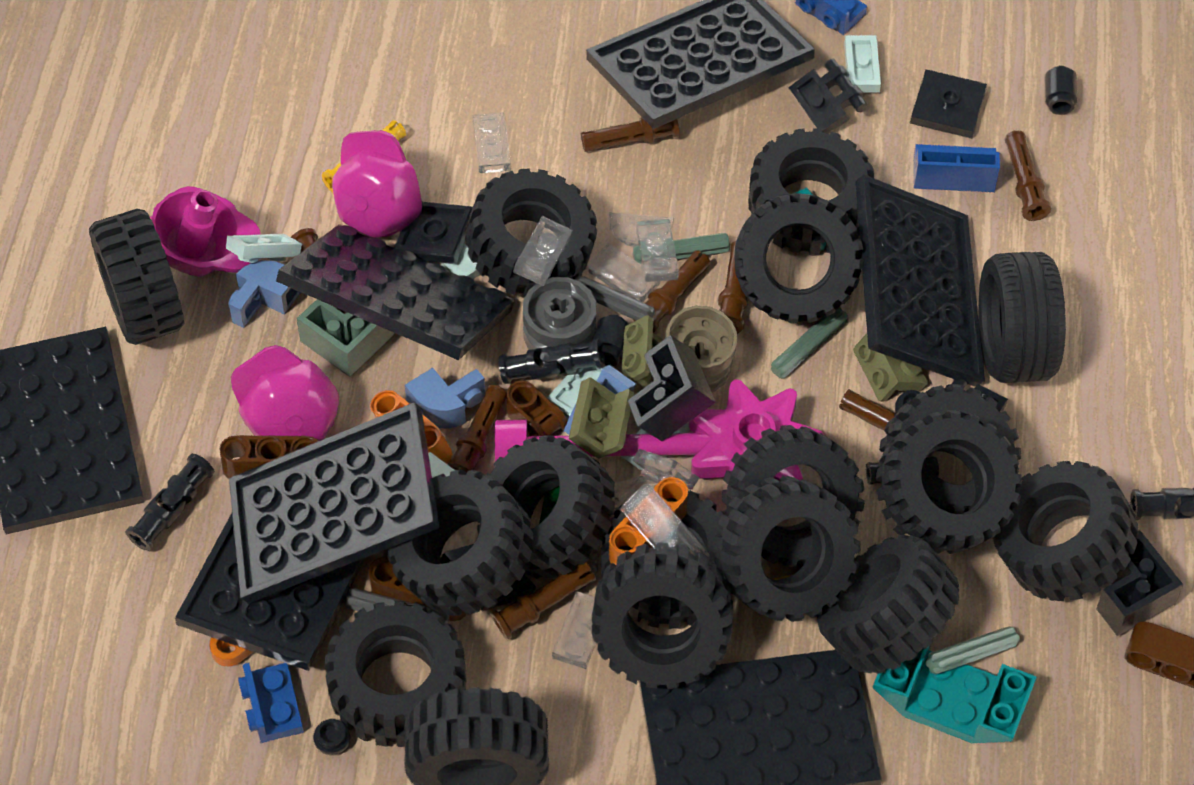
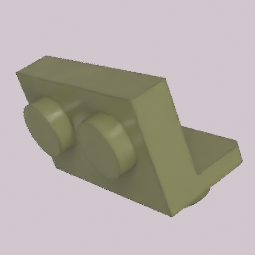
[622,315,663,393]
[853,333,928,401]
[568,377,634,459]

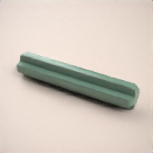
[633,233,730,265]
[771,307,848,378]
[926,626,1020,674]

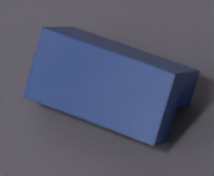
[913,144,1000,192]

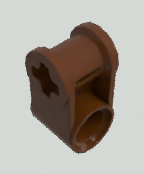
[506,381,568,437]

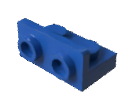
[795,0,867,35]
[238,663,304,743]

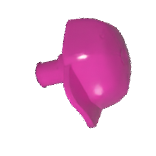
[332,130,422,238]
[150,186,261,277]
[231,345,339,441]

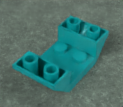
[872,645,1037,744]

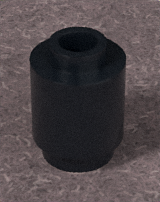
[1045,66,1077,115]
[593,315,629,367]

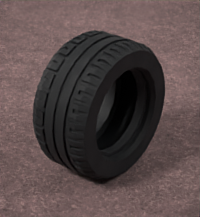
[978,252,1066,383]

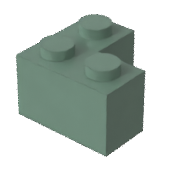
[296,300,395,377]

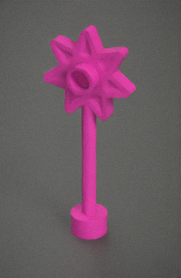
[495,379,823,481]

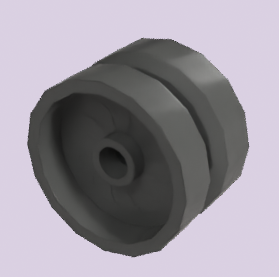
[523,277,596,350]

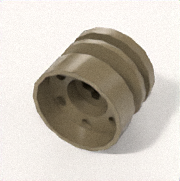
[665,305,737,393]

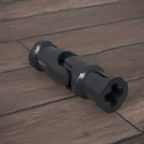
[498,338,605,384]
[125,453,215,551]
[1130,487,1194,520]

